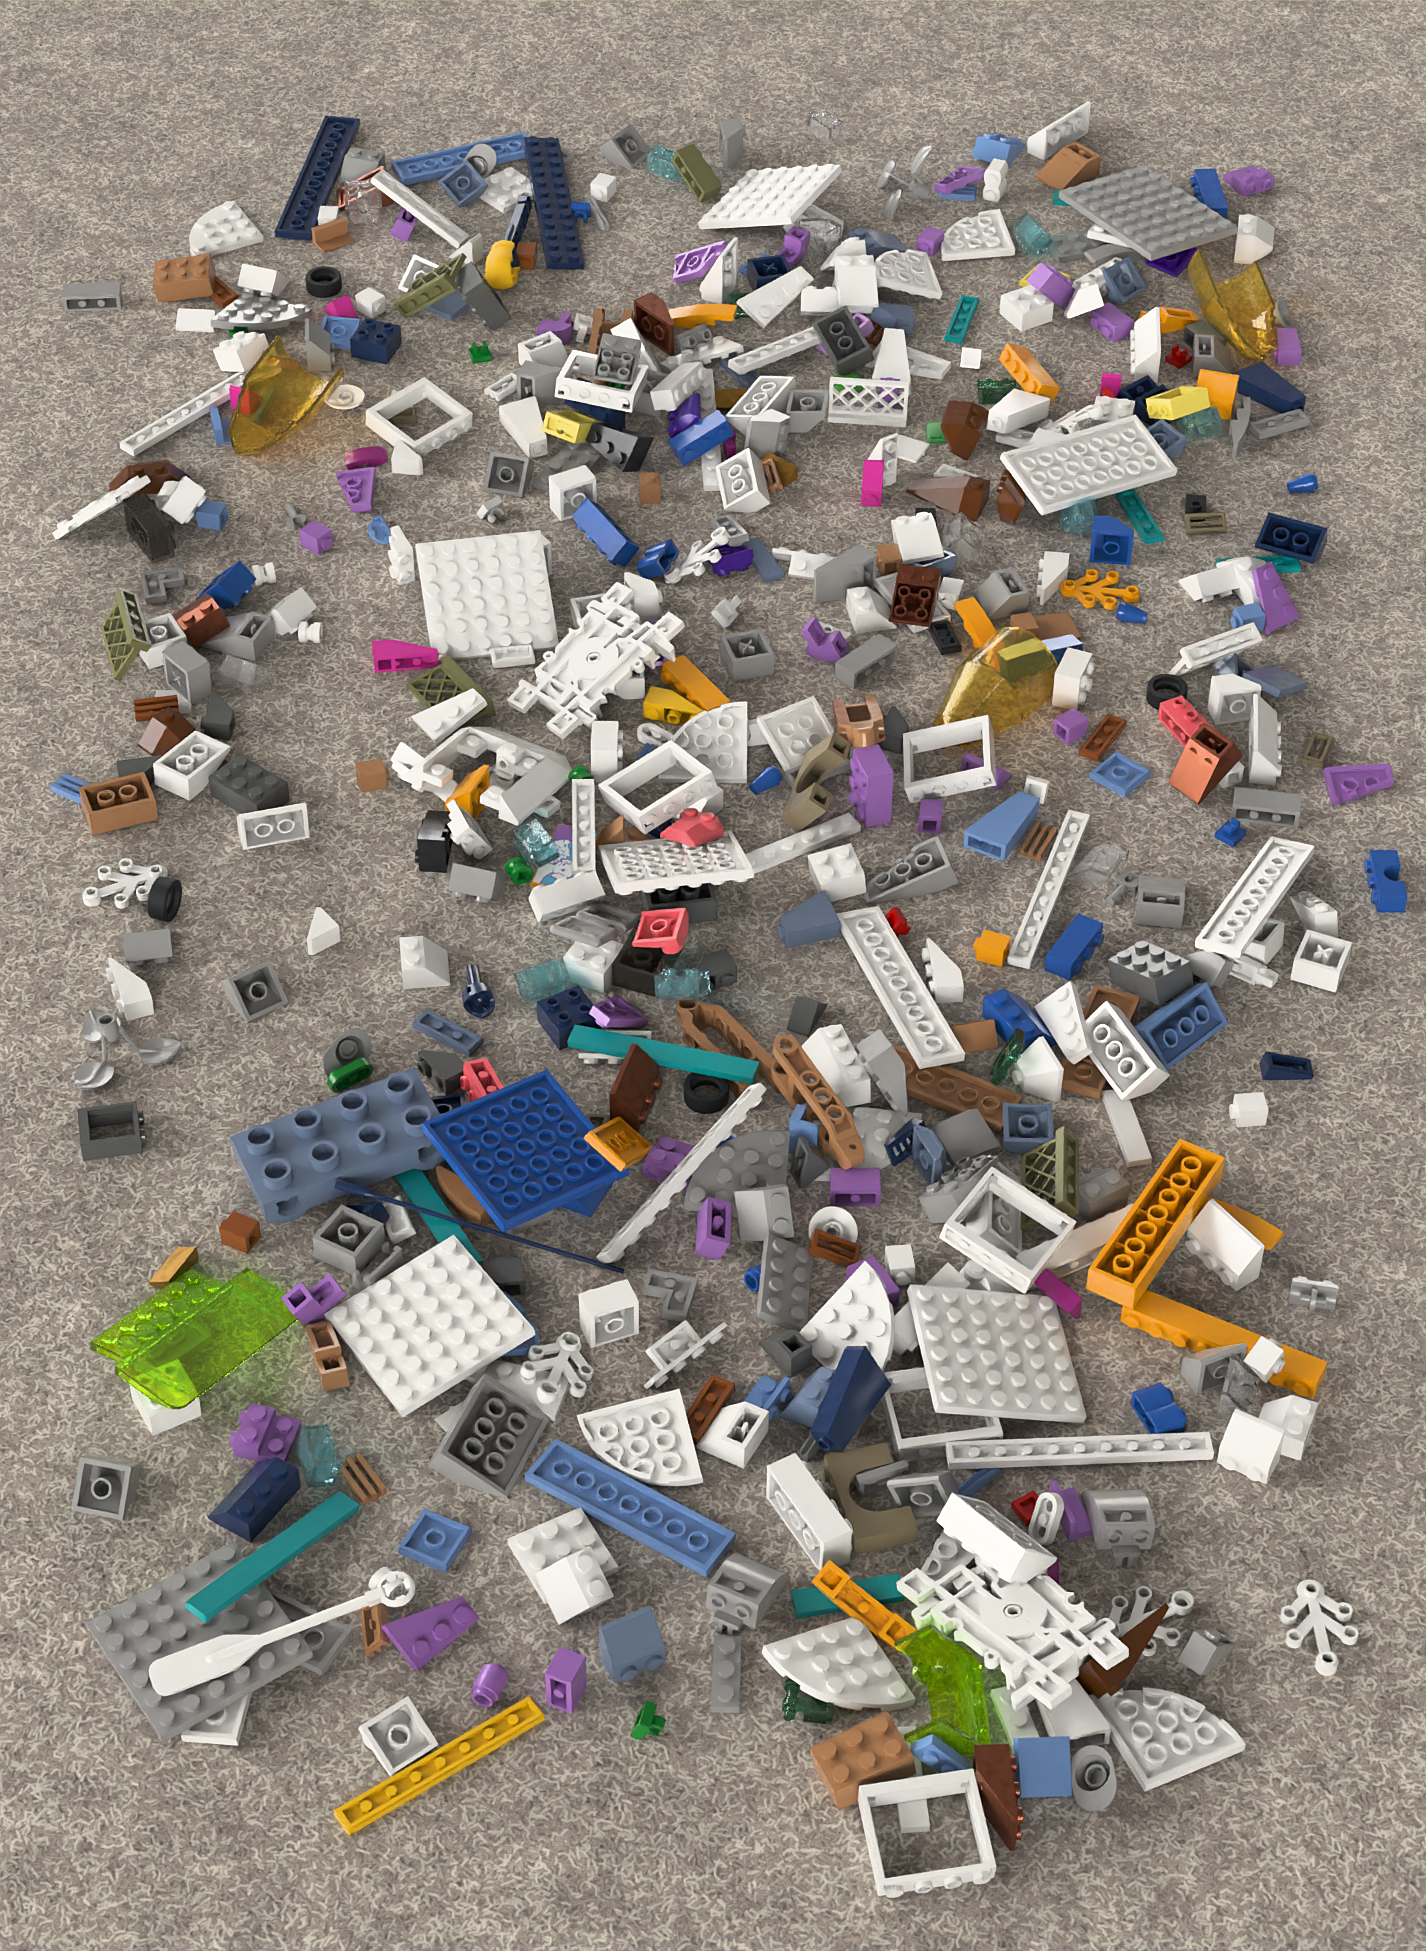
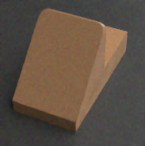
[601,815,646,845]

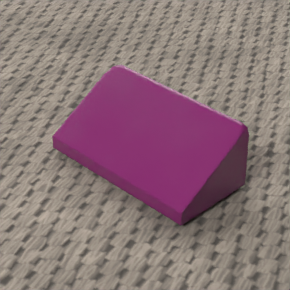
[1035,1269,1082,1319]

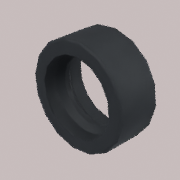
[305,266,342,298]
[1146,674,1188,710]
[147,876,182,922]
[684,1072,729,1114]

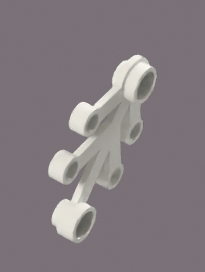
[1037,403,1104,434]
[663,527,729,584]
[83,858,168,909]
[520,1332,594,1404]
[1280,1579,1359,1676]
[1109,1586,1194,1656]

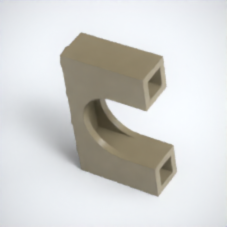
[780,732,852,831]
[821,1442,918,1555]

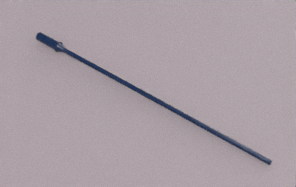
[334,1179,624,1274]

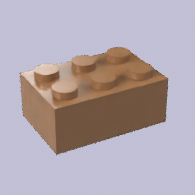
[153,254,216,302]
[79,772,158,835]
[810,1711,916,1810]

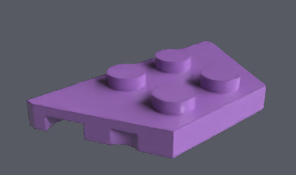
[673,240,728,283]

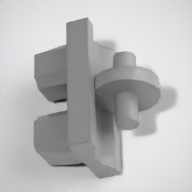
[675,324,712,353]
[1288,1276,1339,1311]

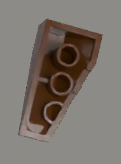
[138,707,228,771]
[1076,1603,1169,1699]

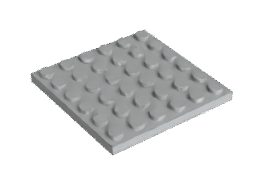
[86,1542,313,1743]

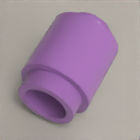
[472,1663,508,1707]

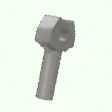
[285,502,307,530]
[1106,873,1139,905]

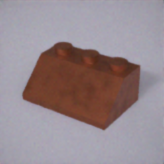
[609,1043,663,1132]

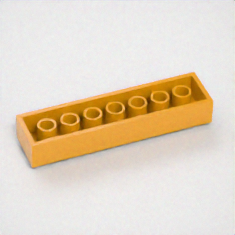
[1086,1139,1225,1310]

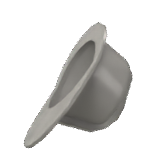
[463,144,497,179]
[1266,296,1293,330]
[323,1028,372,1078]
[1071,1745,1117,1812]

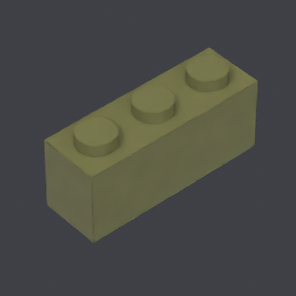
[672,144,722,203]

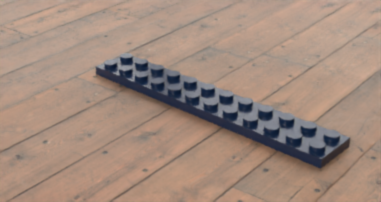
[275,115,360,240]
[523,136,584,270]

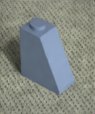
[777,891,840,948]

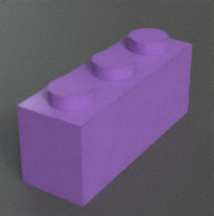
[1026,262,1075,308]

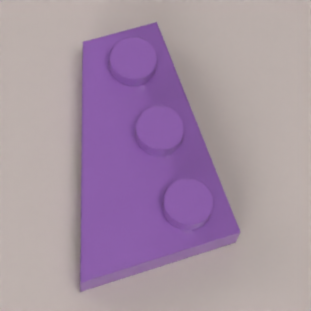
[934,166,985,194]
[336,467,376,512]
[1252,562,1300,635]
[1323,763,1394,806]
[589,994,649,1029]
[381,1596,480,1671]

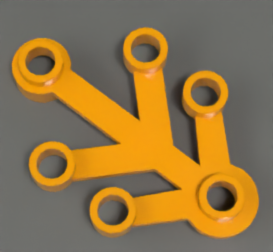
[1059,569,1140,610]

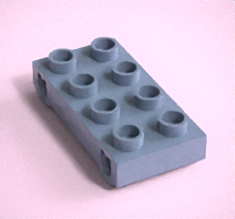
[230,1068,445,1224]

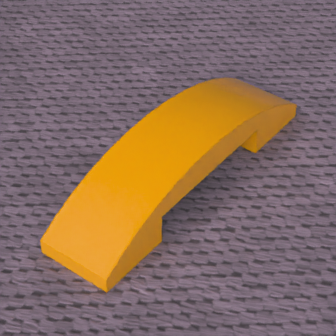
[812,1560,917,1653]

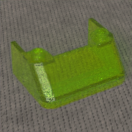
[894,1624,991,1757]

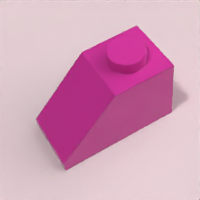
[861,459,884,507]

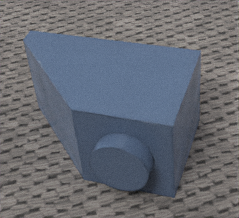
[870,302,915,335]

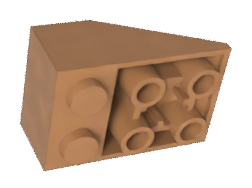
[1035,141,1101,190]

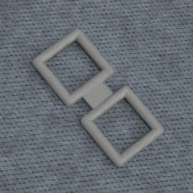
[549,902,642,948]

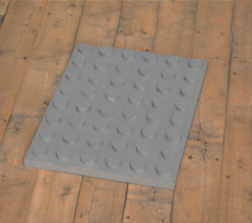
[1059,165,1238,261]

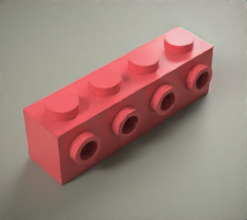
[1158,695,1216,747]
[460,1058,504,1102]

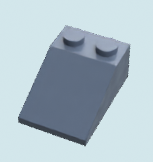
[847,228,910,263]

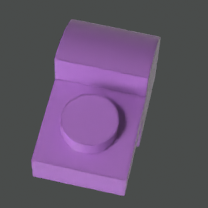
[776,226,810,269]
[537,311,574,345]
[801,617,850,663]
[281,1274,346,1324]

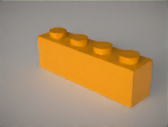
[999,343,1060,404]
[661,655,731,712]

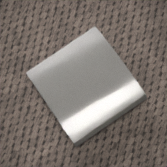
[932,1108,1001,1166]

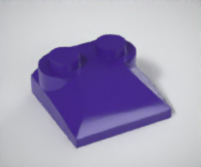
[1146,247,1198,278]
[667,393,701,438]
[706,544,754,576]

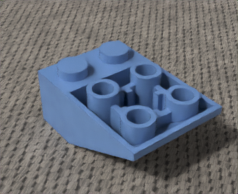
[972,133,1027,166]

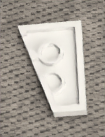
[411,688,488,744]

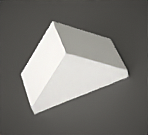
[449,233,483,265]
[391,440,423,475]
[307,907,340,955]

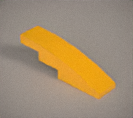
[668,304,737,329]
[955,597,1005,670]
[1195,1197,1284,1250]

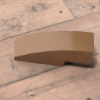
[436,1165,492,1227]
[305,1321,350,1392]

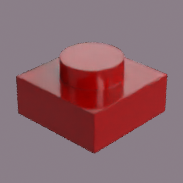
[1011,1490,1039,1527]

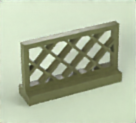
[393,253,467,318]
[101,587,151,680]
[406,654,496,734]
[1020,1126,1079,1232]

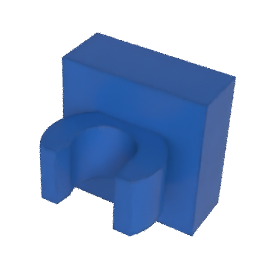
[571,202,591,223]
[1215,817,1247,847]

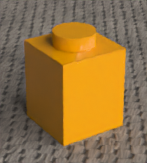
[973,929,1011,967]

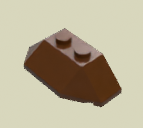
[940,401,989,461]
[109,460,190,496]
[996,469,1027,523]

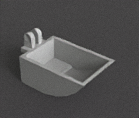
[1082,1489,1156,1567]
[705,1553,790,1636]

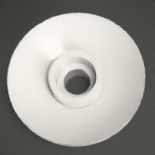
[325,385,364,409]
[808,1206,858,1252]

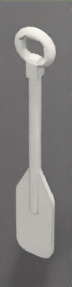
[149,1571,415,1696]

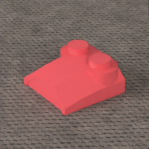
[660,808,724,847]
[632,908,689,954]

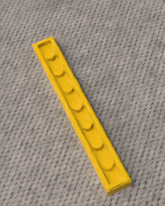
[334,1696,545,1836]

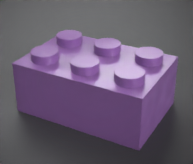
[849,745,894,827]

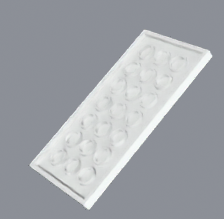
[1000,415,1178,515]

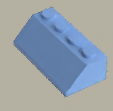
[1134,983,1228,1070]

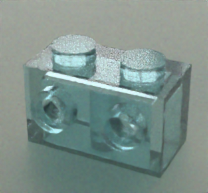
[647,145,682,182]
[1012,214,1053,257]
[1176,407,1223,440]
[1058,499,1100,535]
[512,819,560,869]
[514,957,572,1003]
[654,968,710,1000]
[296,1425,341,1488]

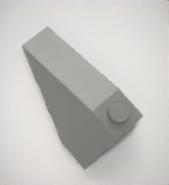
[863,836,959,905]

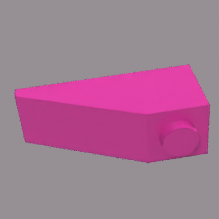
[372,639,438,673]

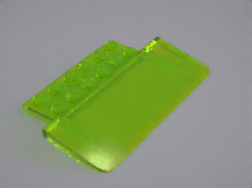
[91,1267,298,1410]

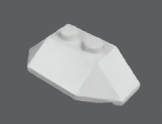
[1234,214,1275,264]
[1216,557,1267,609]

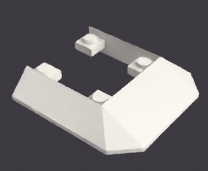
[402,727,572,826]

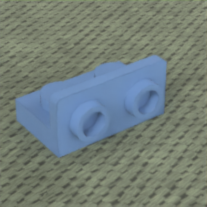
[743,1375,792,1422]

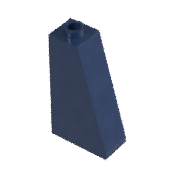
[1232,361,1306,414]
[810,1346,891,1452]

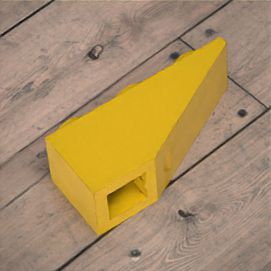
[643,686,703,725]

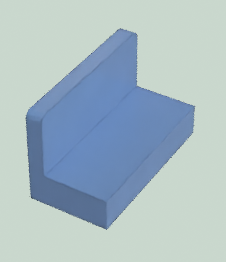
[210,407,240,445]
[788,1104,819,1154]

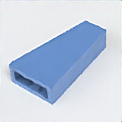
[964,791,1040,861]

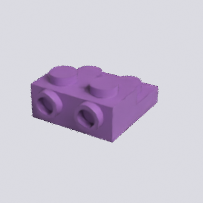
[1223,165,1274,197]
[642,1136,695,1188]
[230,1403,302,1462]

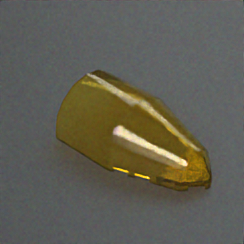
[1188,250,1278,361]
[227,335,344,456]
[932,627,1058,749]

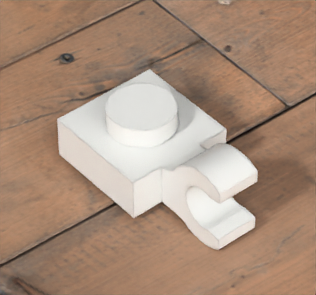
[573,313,593,343]
[711,595,742,628]

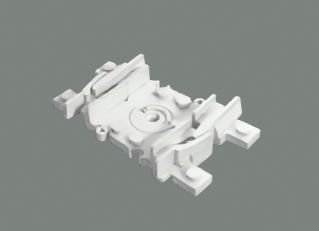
[507,582,685,739]
[896,1554,1129,1711]

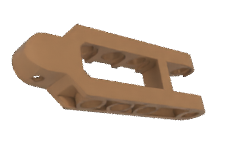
[588,307,633,386]
[832,694,886,748]
[677,996,787,1104]
[770,1034,865,1170]

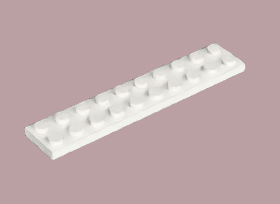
[1195,836,1315,958]
[836,906,965,1069]

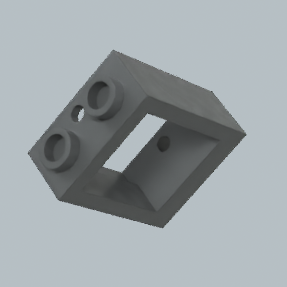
[77,1101,146,1161]

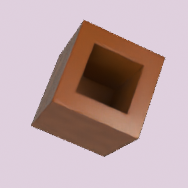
[516,242,537,270]
[219,1211,261,1254]

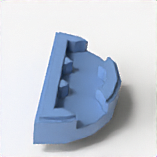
[368,515,391,544]

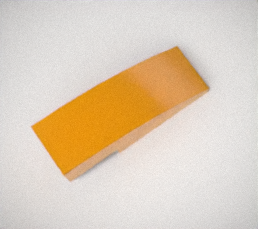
[1137,306,1199,334]

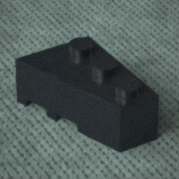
[585,423,654,472]
[415,810,453,873]

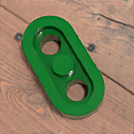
[327,1058,373,1093]

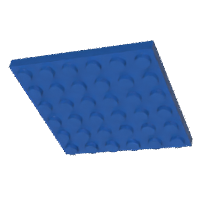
[421,1069,630,1232]

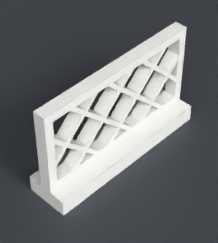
[828,377,909,427]
[1168,622,1263,676]

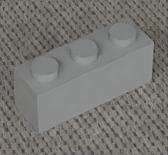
[62,282,122,312]
[835,633,898,689]
[1231,787,1302,828]

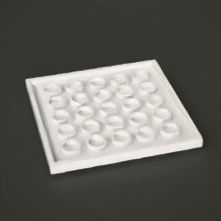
[698,164,842,229]
[415,530,559,663]
[598,831,754,895]
[324,1235,536,1417]
[907,1284,1087,1424]

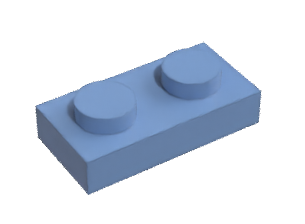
[910,1734,971,1773]

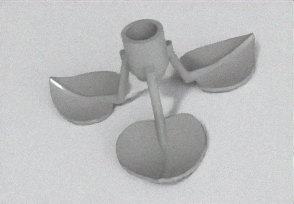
[877,146,935,221]
[74,1009,181,1090]

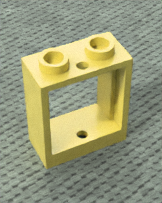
[1146,386,1210,420]
[542,410,603,443]

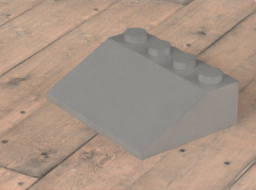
[428,1374,550,1499]

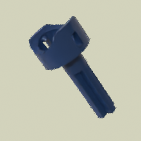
[462,964,495,1019]

